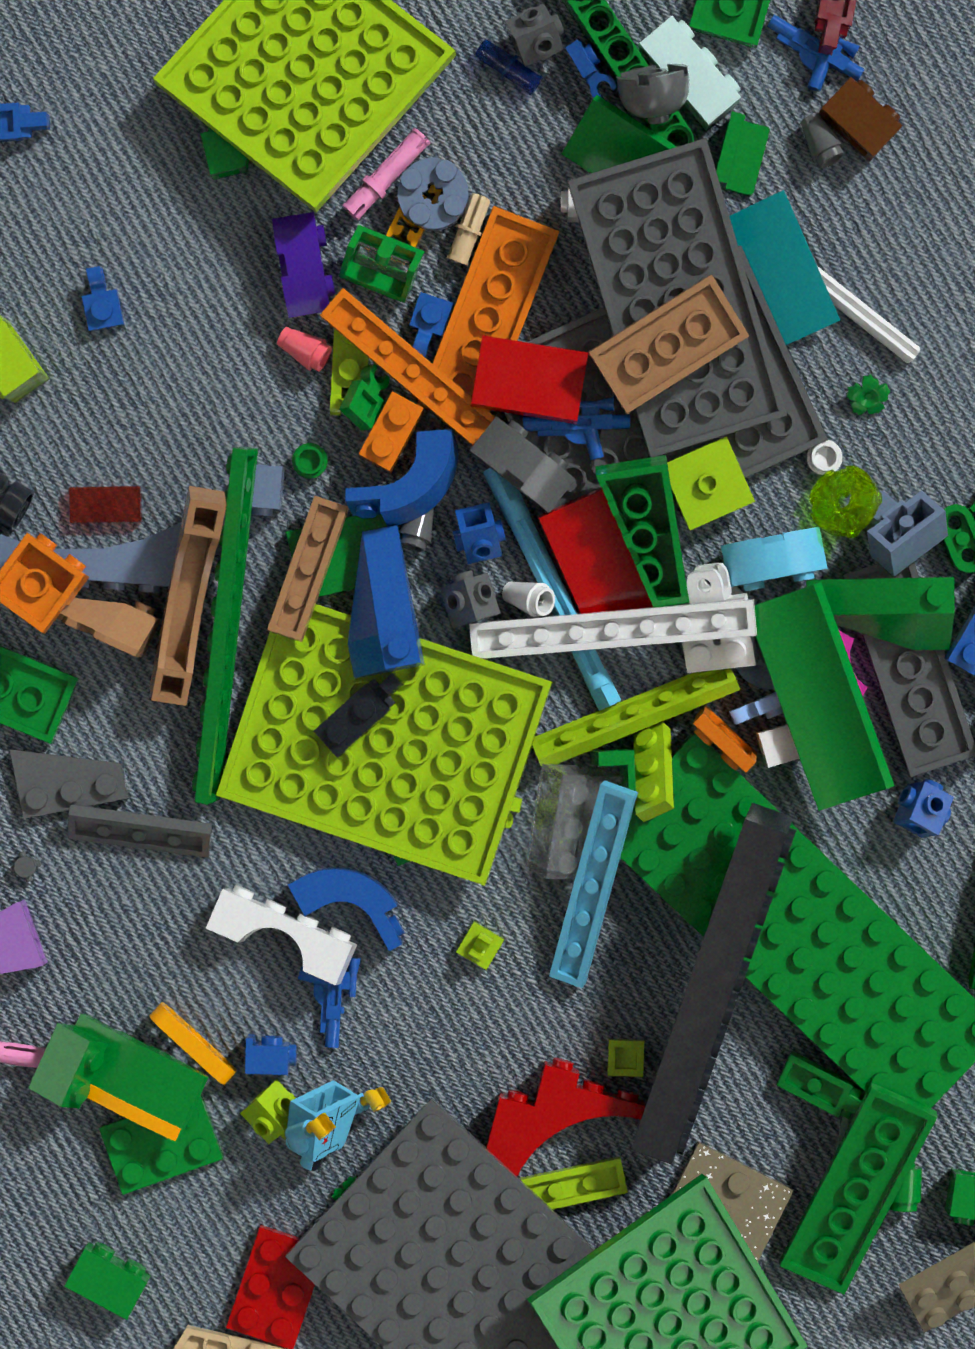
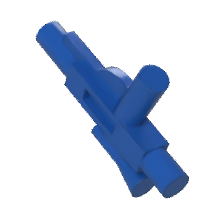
[767,14,865,92]
[523,397,630,460]
[298,957,361,1048]

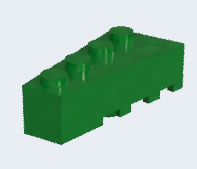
[595,455,689,607]

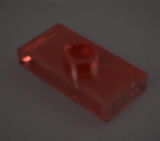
[69,486,142,523]

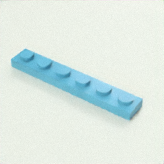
[549,780,638,988]

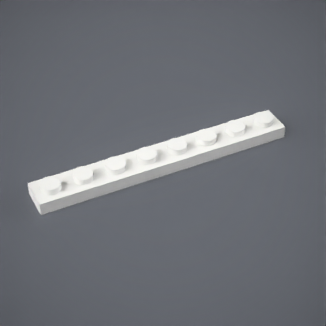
[469,599,757,659]

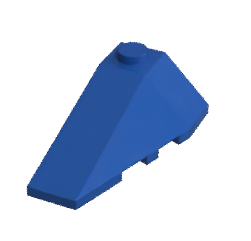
[348,525,425,679]

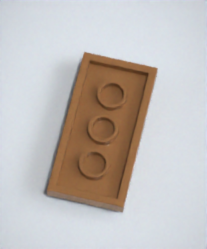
[588,274,749,414]

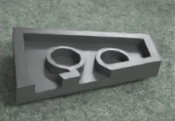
[10,749,129,819]

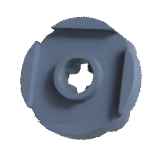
[397,158,469,231]

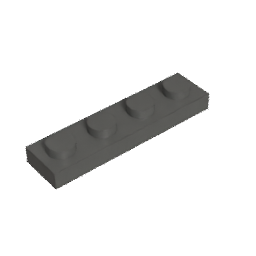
[68,805,212,858]

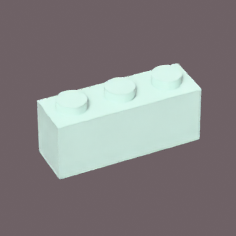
[638,16,741,131]

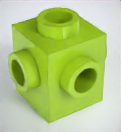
[240,1079,296,1144]

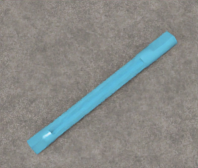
[483,468,621,711]

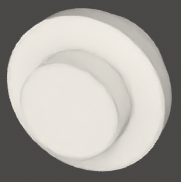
[806,440,842,475]

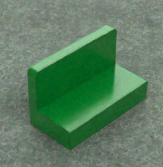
[716,111,770,196]
[590,749,636,791]

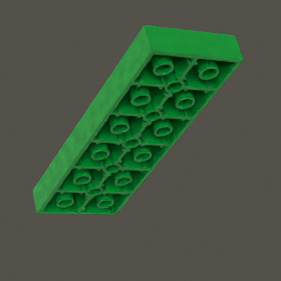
[620,731,975,1109]

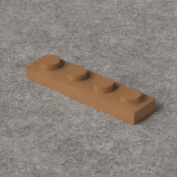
[267,496,349,642]

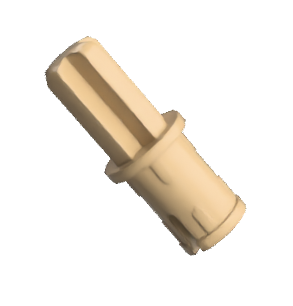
[446,193,490,266]

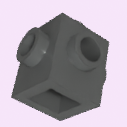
[505,4,565,67]
[440,570,501,628]

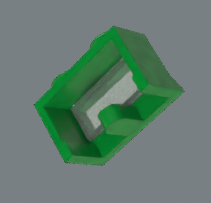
[339,225,425,303]

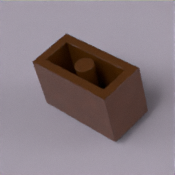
[819,77,903,162]

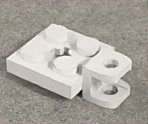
[675,562,759,673]

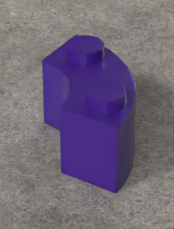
[272,212,335,318]

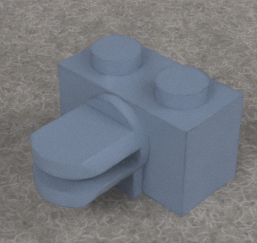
[862,490,948,576]

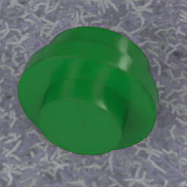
[292,443,328,479]

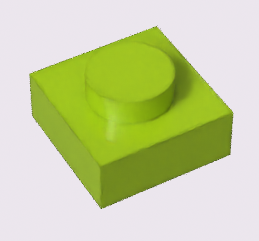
[607,1039,644,1077]

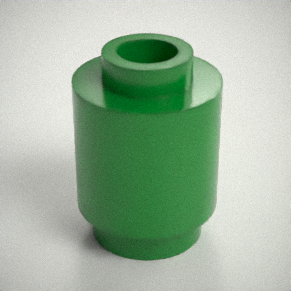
[889,1161,922,1212]

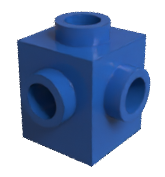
[453,502,506,564]
[893,779,954,838]

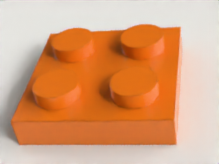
[693,705,757,773]

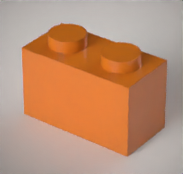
[359,391,425,473]

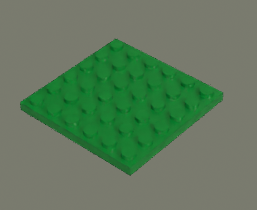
[527,1174,808,1349]

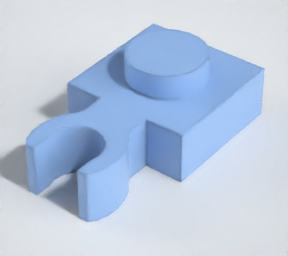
[729,692,783,725]

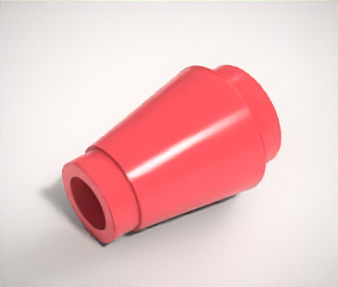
[277,327,332,372]

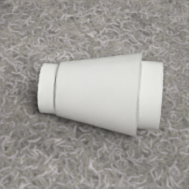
[502,581,555,618]

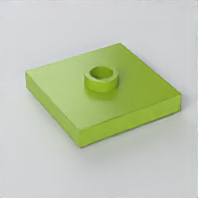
[667,436,755,531]

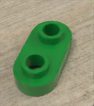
[942,504,975,573]

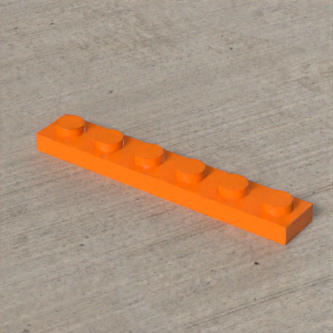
[320,288,495,446]

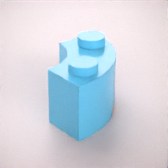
[721,527,828,592]

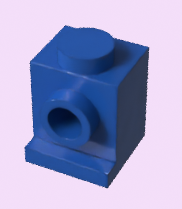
[245,1034,297,1075]

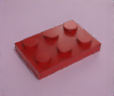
[226,1225,315,1349]

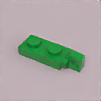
[776,1051,864,1119]

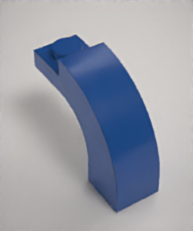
[345,429,458,527]
[288,867,405,951]

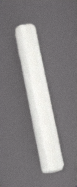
[817,266,920,363]

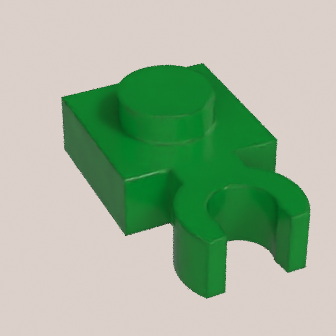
[339,364,390,431]

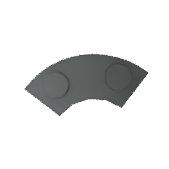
[470,417,575,513]

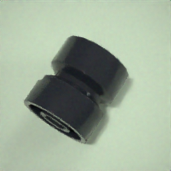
[0,473,34,531]

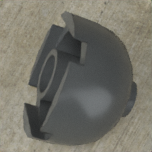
[616,64,689,124]

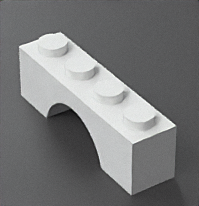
[206,885,357,985]

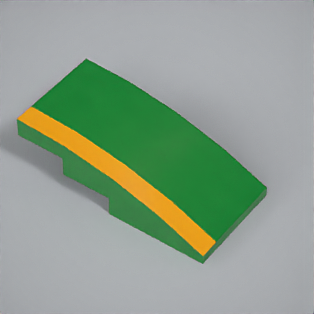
[75,1013,208,1142]

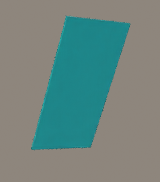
[729,190,840,345]

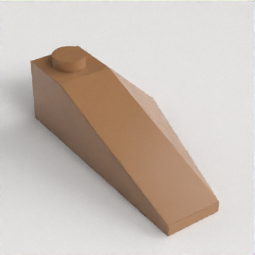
[57,598,161,657]

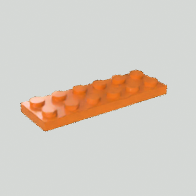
[417,206,560,412]

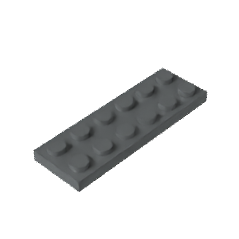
[842,562,975,777]

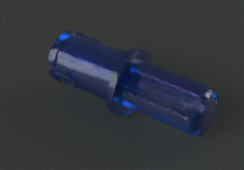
[475,39,544,96]

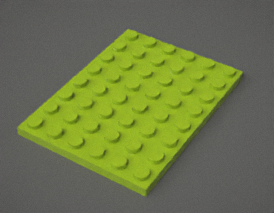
[216,604,553,886]

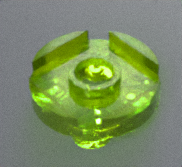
[809,465,883,538]

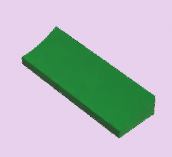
[755,582,894,811]

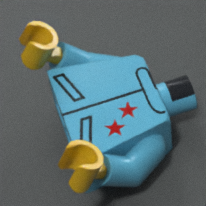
[285,1080,391,1171]

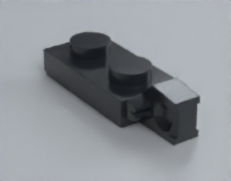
[314,673,404,758]

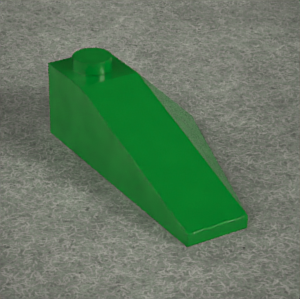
[806,577,955,650]

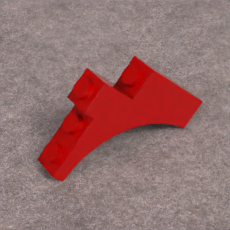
[486,1057,645,1177]

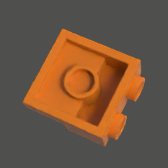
[0,533,89,634]

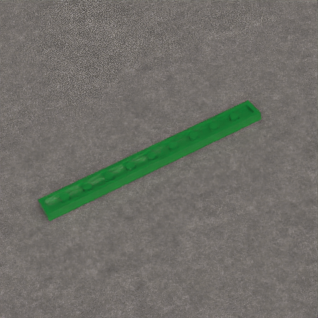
[192,447,258,805]

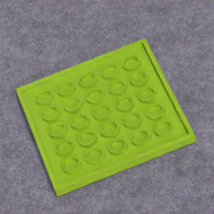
[153,0,456,213]

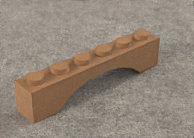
[150,486,226,706]

